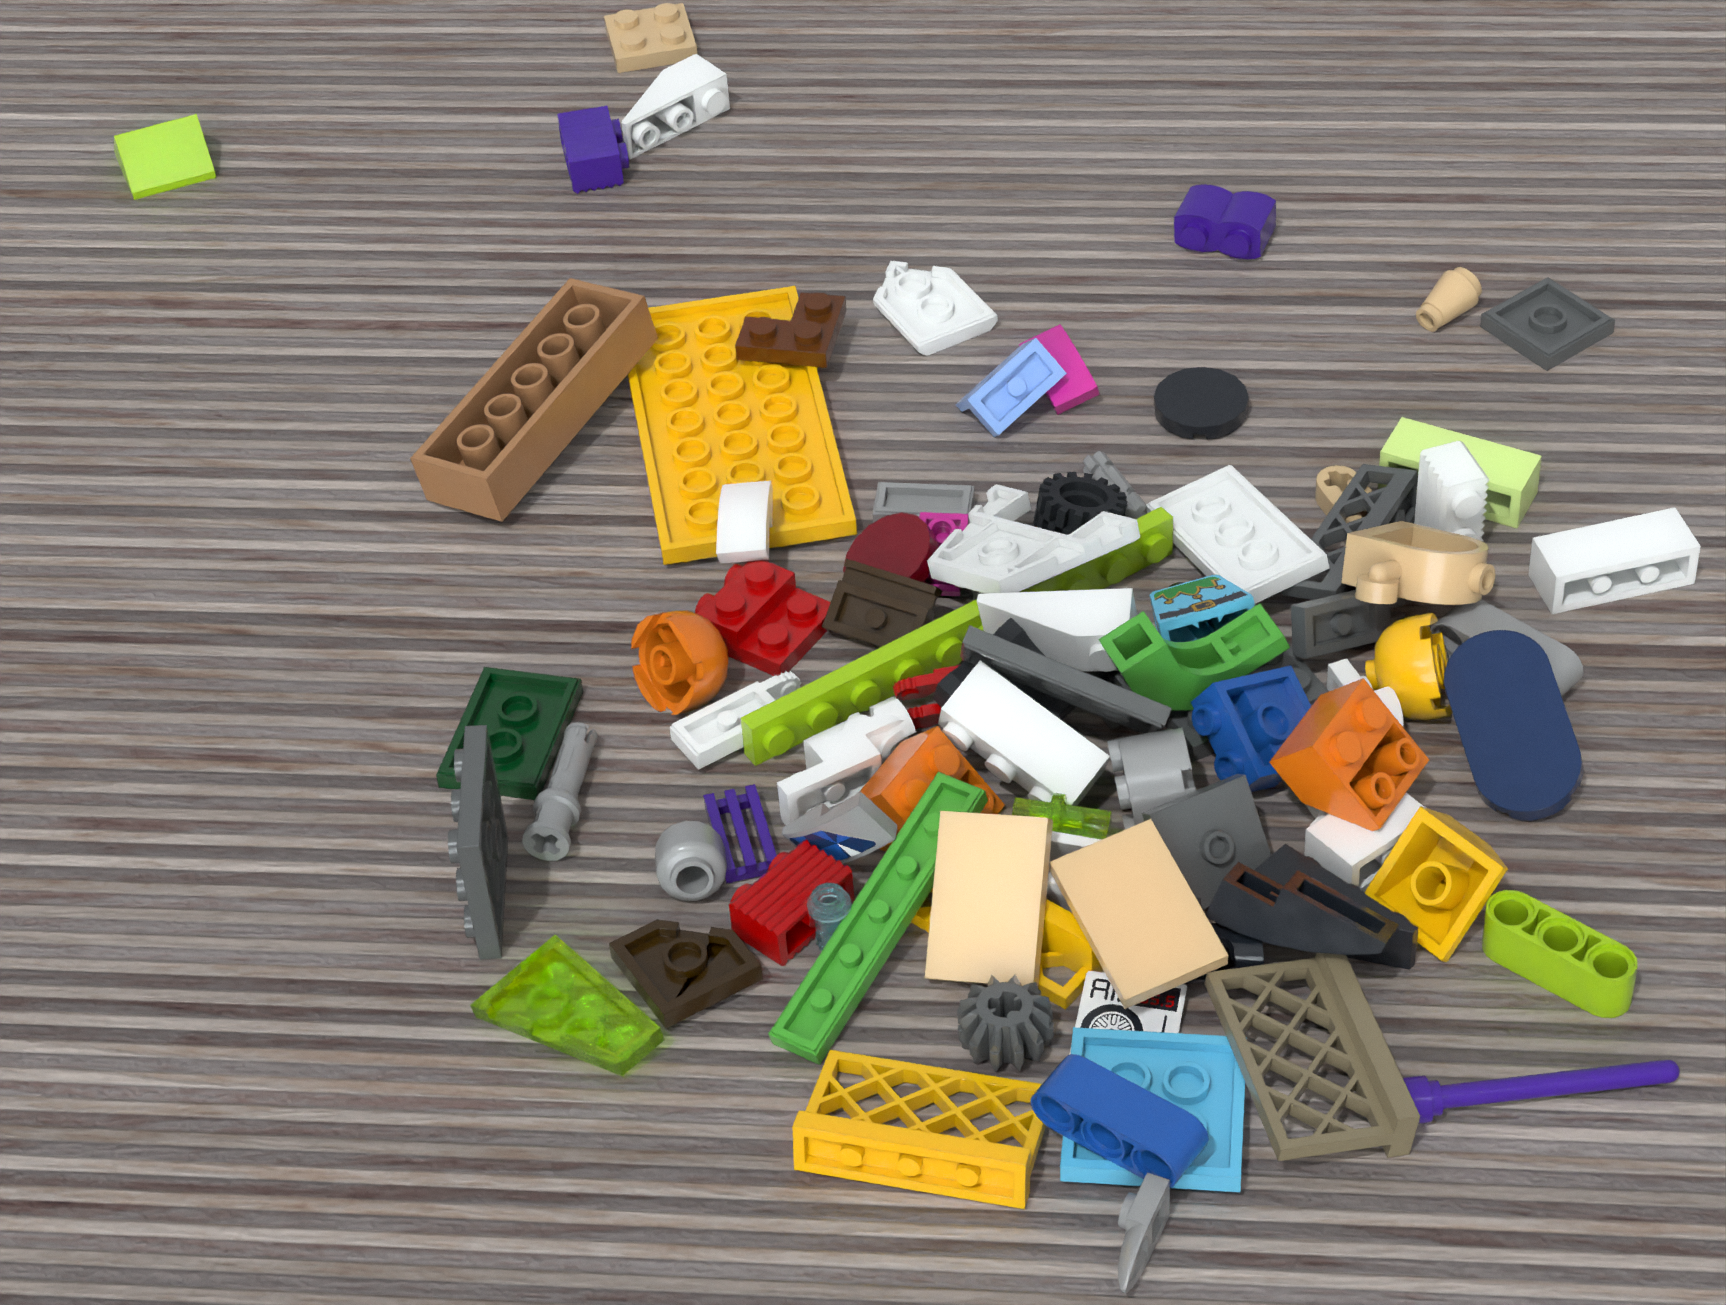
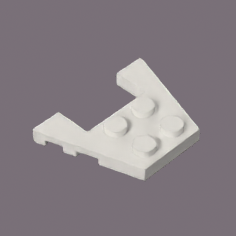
[927,484,1140,593]

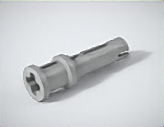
[522,722,598,861]

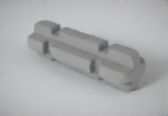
[1083,451,1146,519]

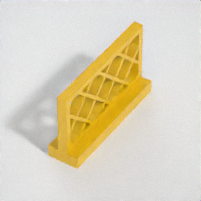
[792,1050,1046,1209]

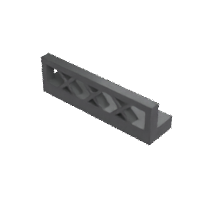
[1282,464,1418,600]

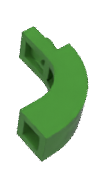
[1098,603,1290,711]

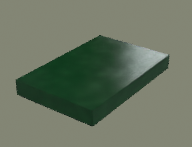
[436,667,583,800]

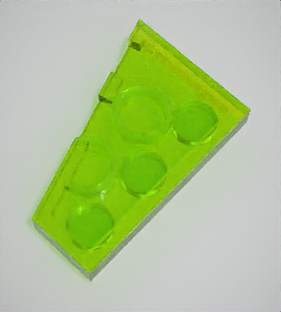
[470,934,665,1076]

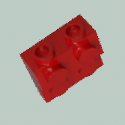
[695,560,831,676]

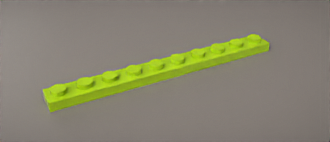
[741,507,1173,766]

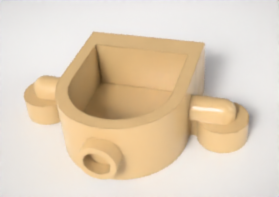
[1341,521,1495,605]

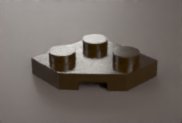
[609,919,763,1029]

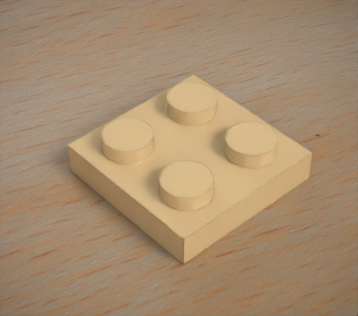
[604,3,698,73]

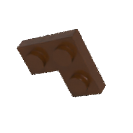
[735,292,847,368]

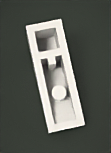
[977,588,1137,672]

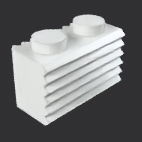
[1414,441,1490,542]

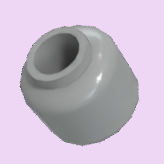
[655,820,727,901]

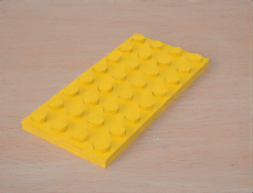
[627,286,857,565]

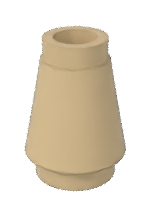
[1416,267,1482,332]

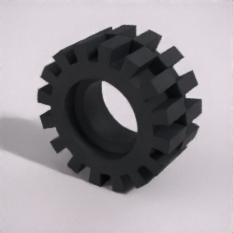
[1033,472,1128,535]

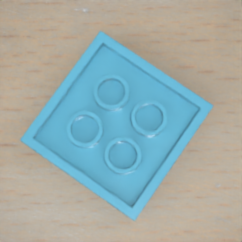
[1060,1027,1247,1192]

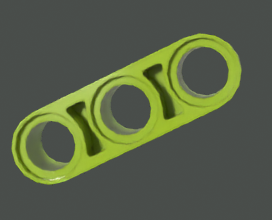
[1482,890,1638,1018]

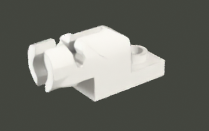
[777,697,916,825]

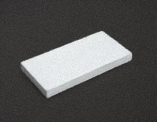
[1146,465,1329,604]

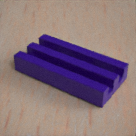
[703,784,777,884]

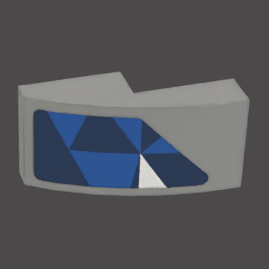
[782,791,897,864]

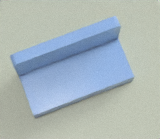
[956,338,1067,437]

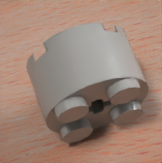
[1107,727,1196,830]

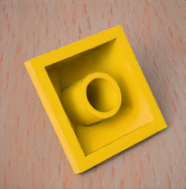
[1364,806,1508,962]

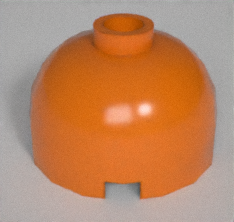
[631,610,728,715]

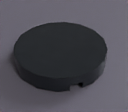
[1154,367,1249,439]

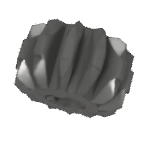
[957,974,1054,1072]

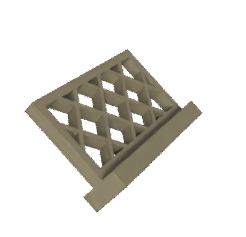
[1205,953,1420,1161]

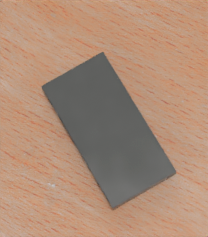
[960,625,1172,734]

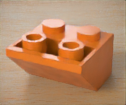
[1269,678,1429,831]
[859,726,1005,852]

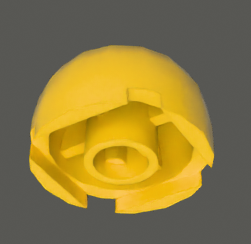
[1365,613,1452,720]

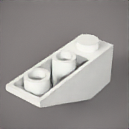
[621,54,730,160]

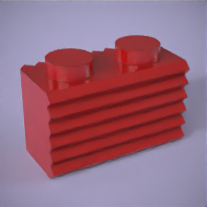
[729,840,855,966]

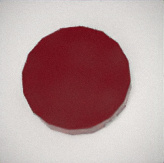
[843,512,938,582]

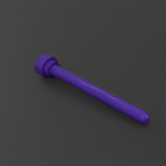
[1403,1059,1680,1124]

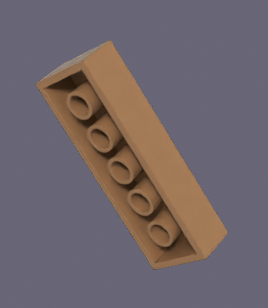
[410,278,658,522]

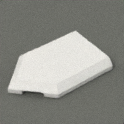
[873,261,998,356]

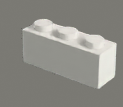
[1528,507,1701,614]
[938,660,1110,819]

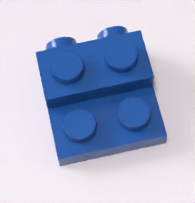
[1191,665,1311,792]

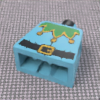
[1149,575,1255,642]

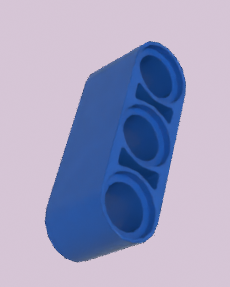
[1030,1054,1209,1188]

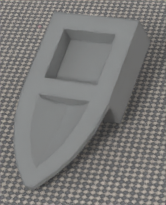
[1118,1173,1170,1293]

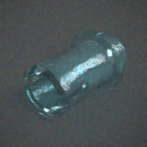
[807,883,852,951]

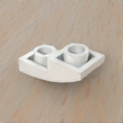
[716,480,773,564]

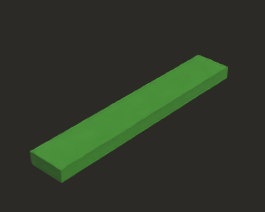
[768,772,988,1065]

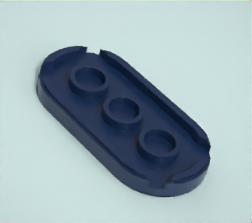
[1444,630,1584,821]

